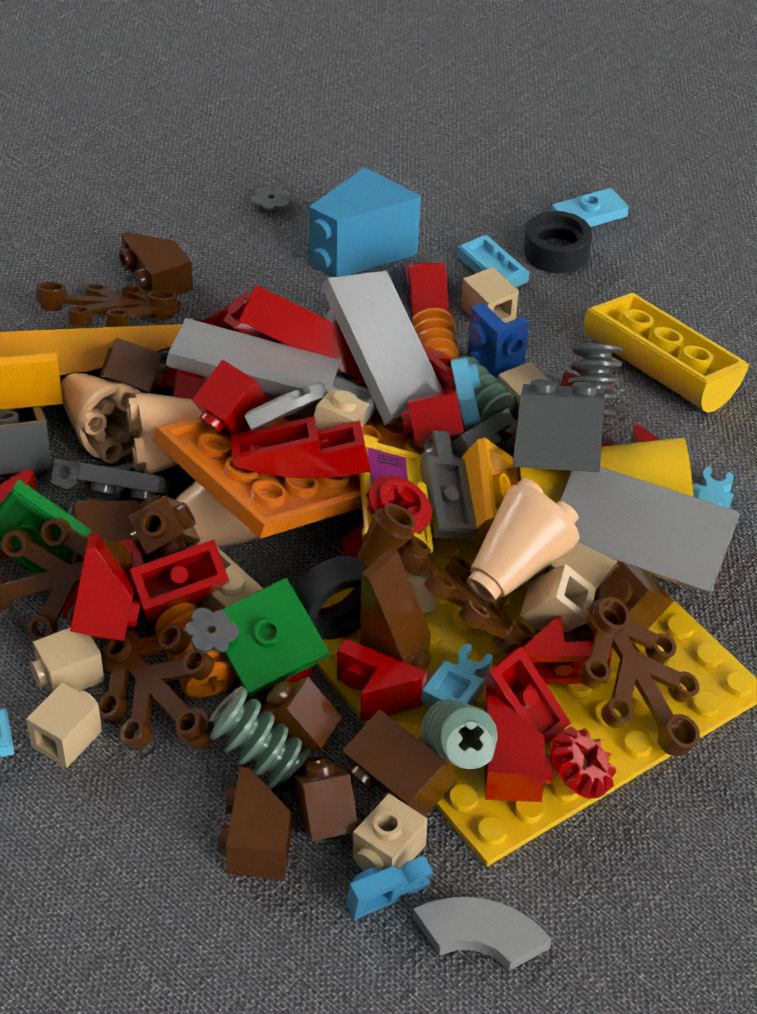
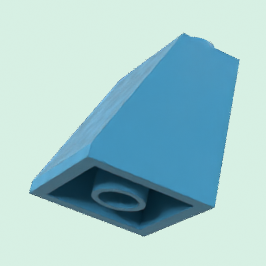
[309,167,421,277]

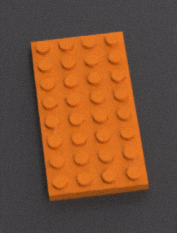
[153,379,472,539]

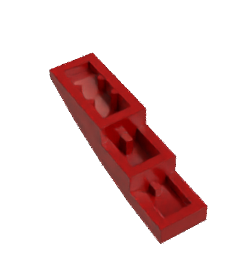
[239,285,365,383]

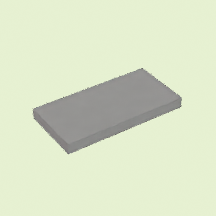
[321,271,443,425]
[166,318,340,407]
[560,467,740,595]

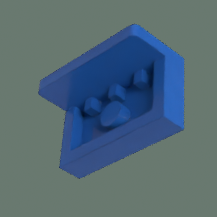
[466,303,529,380]

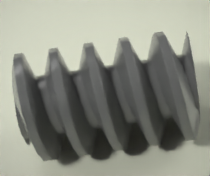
[568,343,624,429]

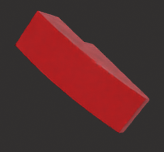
[231,416,371,479]

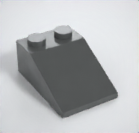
[513,379,605,472]
[0,406,52,478]

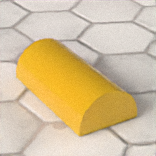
[584,292,749,413]
[520,437,694,504]

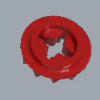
[365,476,432,534]
[550,726,617,799]

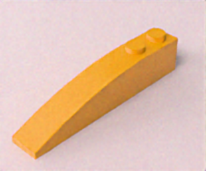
[0,324,182,377]

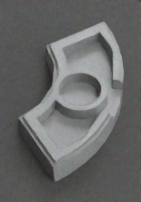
[245,382,328,431]
[412,897,552,971]

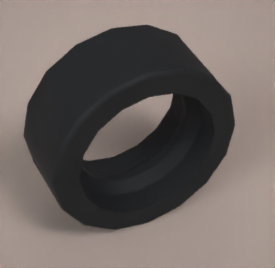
[523,211,592,273]
[294,556,368,640]

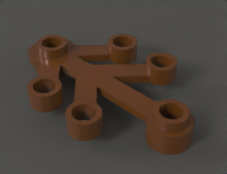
[36,282,181,327]
[0,518,132,641]
[398,536,534,655]
[578,597,700,756]
[98,624,215,749]

